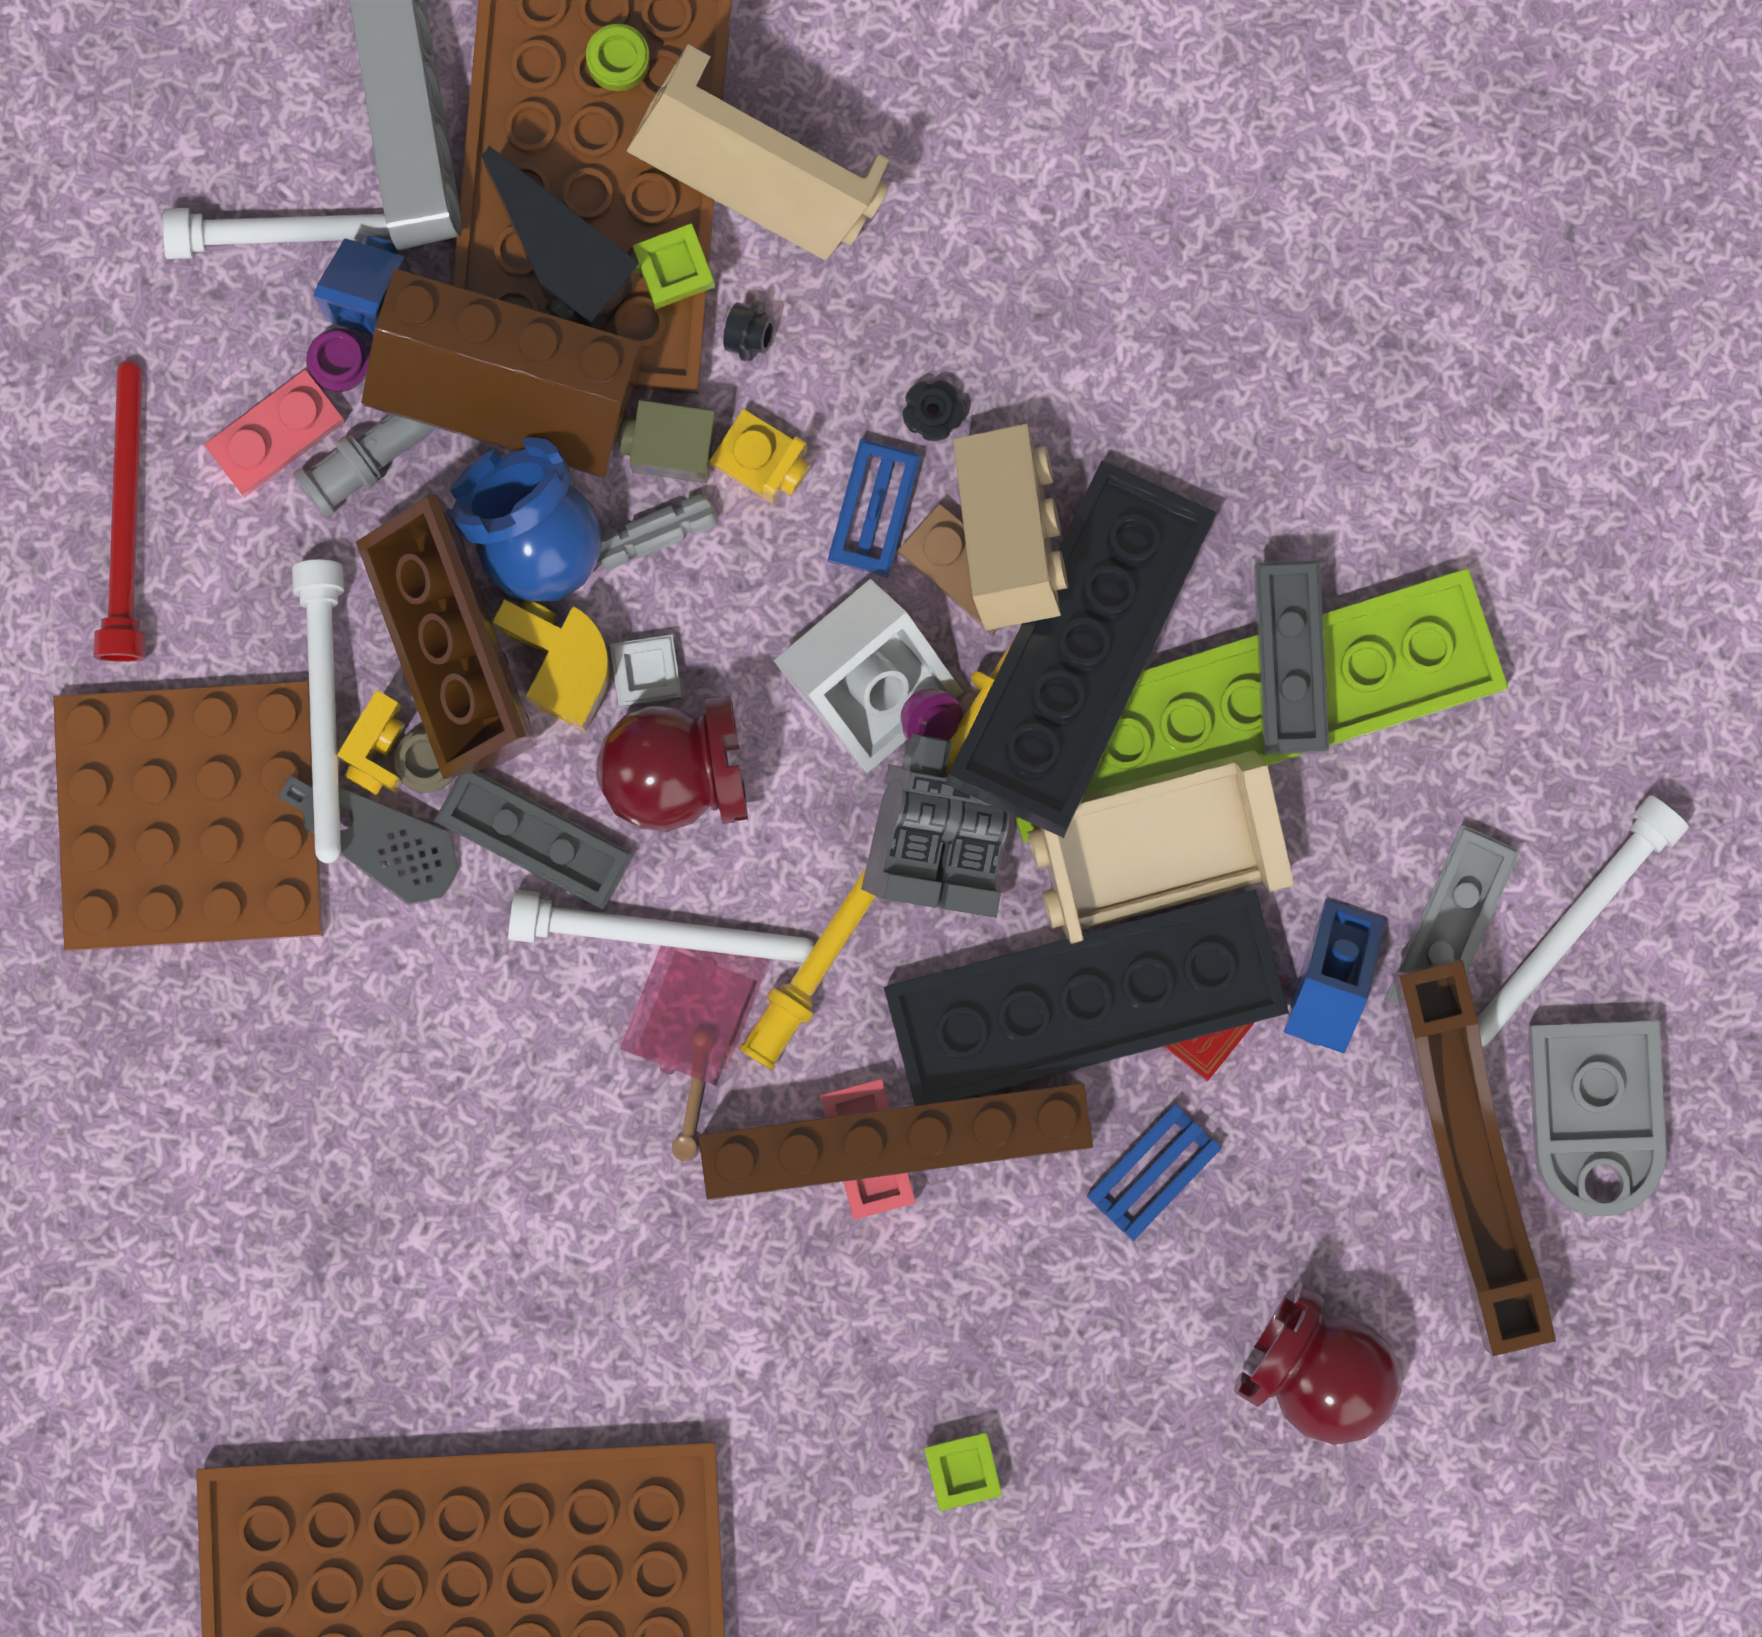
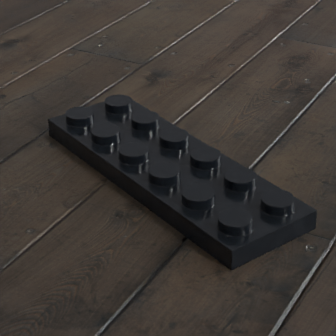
[946,460,1217,838]
[883,889,1289,1106]

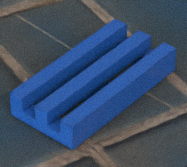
[827,439,921,578]
[1086,1104,1222,1241]

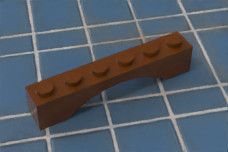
[1392,959,1556,1356]
[698,1083,1093,1201]

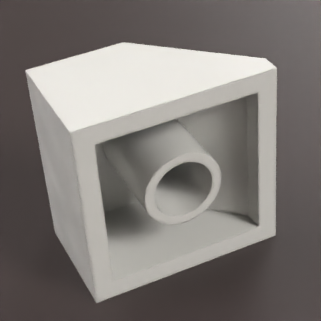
[774,579,963,774]

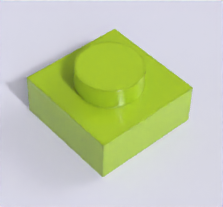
[632,223,715,309]
[924,1432,1002,1512]

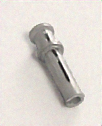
[292,414,436,520]

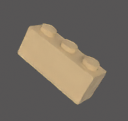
[953,424,1068,631]

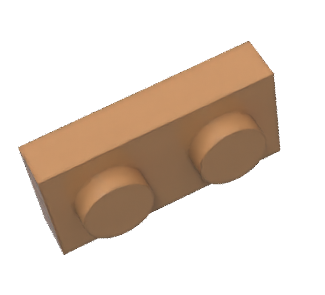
[897,503,999,636]

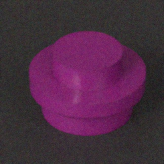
[306,328,370,392]
[900,689,963,742]

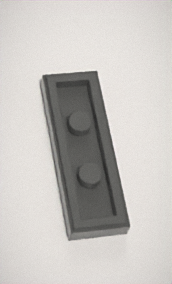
[1254,560,1329,756]
[434,771,634,911]

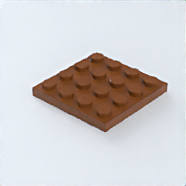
[53,681,323,951]

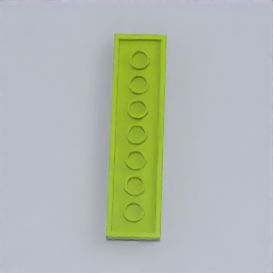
[1013,568,1508,844]

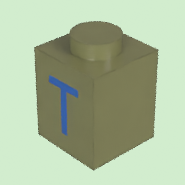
[620,400,716,483]

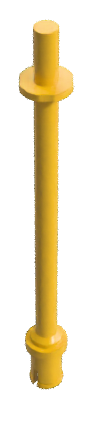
[738,636,1016,1071]

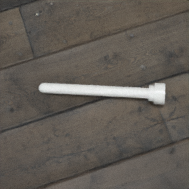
[163,208,391,259]
[292,560,344,863]
[1477,795,1689,1047]
[508,889,815,963]

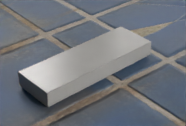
[1384,825,1521,1007]

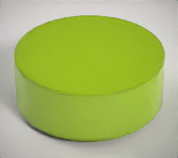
[586,24,650,91]

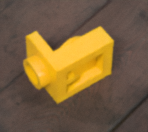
[709,409,811,505]
[336,690,405,796]

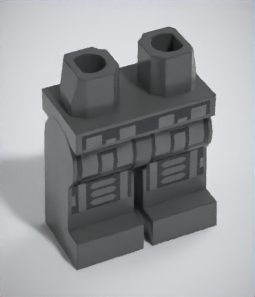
[861,733,1010,918]

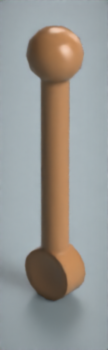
[672,1028,717,1161]

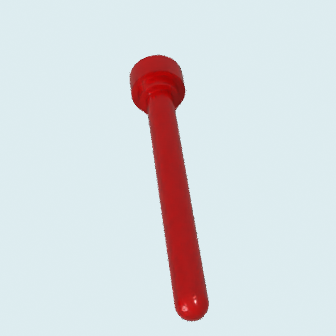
[93,360,146,662]

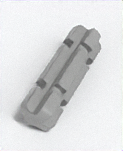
[599,494,716,570]

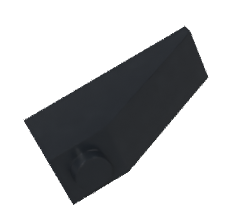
[482,146,642,330]

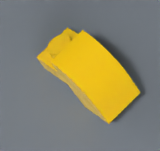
[493,600,610,732]

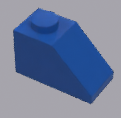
[313,236,410,336]
[1283,899,1386,1053]

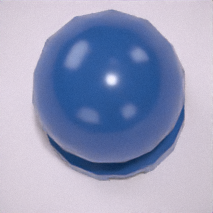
[446,438,602,602]

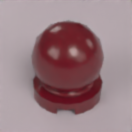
[596,696,748,832]
[1234,1283,1401,1445]

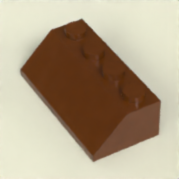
[361,268,643,478]
[356,494,537,779]

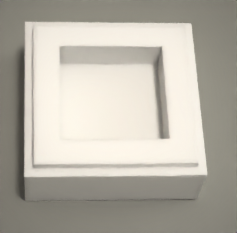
[610,635,682,708]

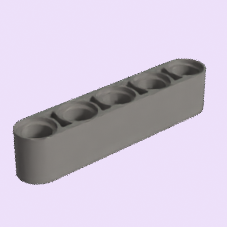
[349,0,463,251]

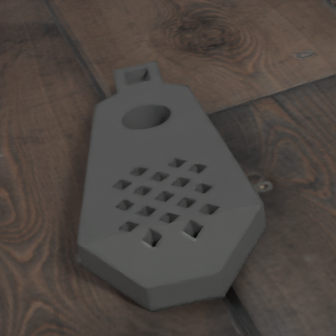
[278,775,458,906]

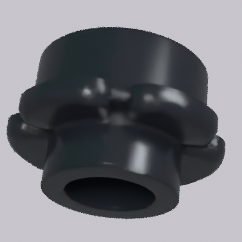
[723,300,775,361]
[902,379,965,441]

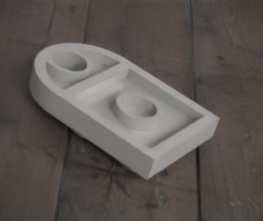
[1528,1021,1667,1216]

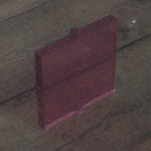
[620,946,757,1086]

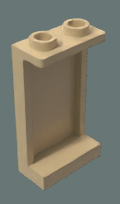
[627,44,889,261]
[1027,750,1294,944]

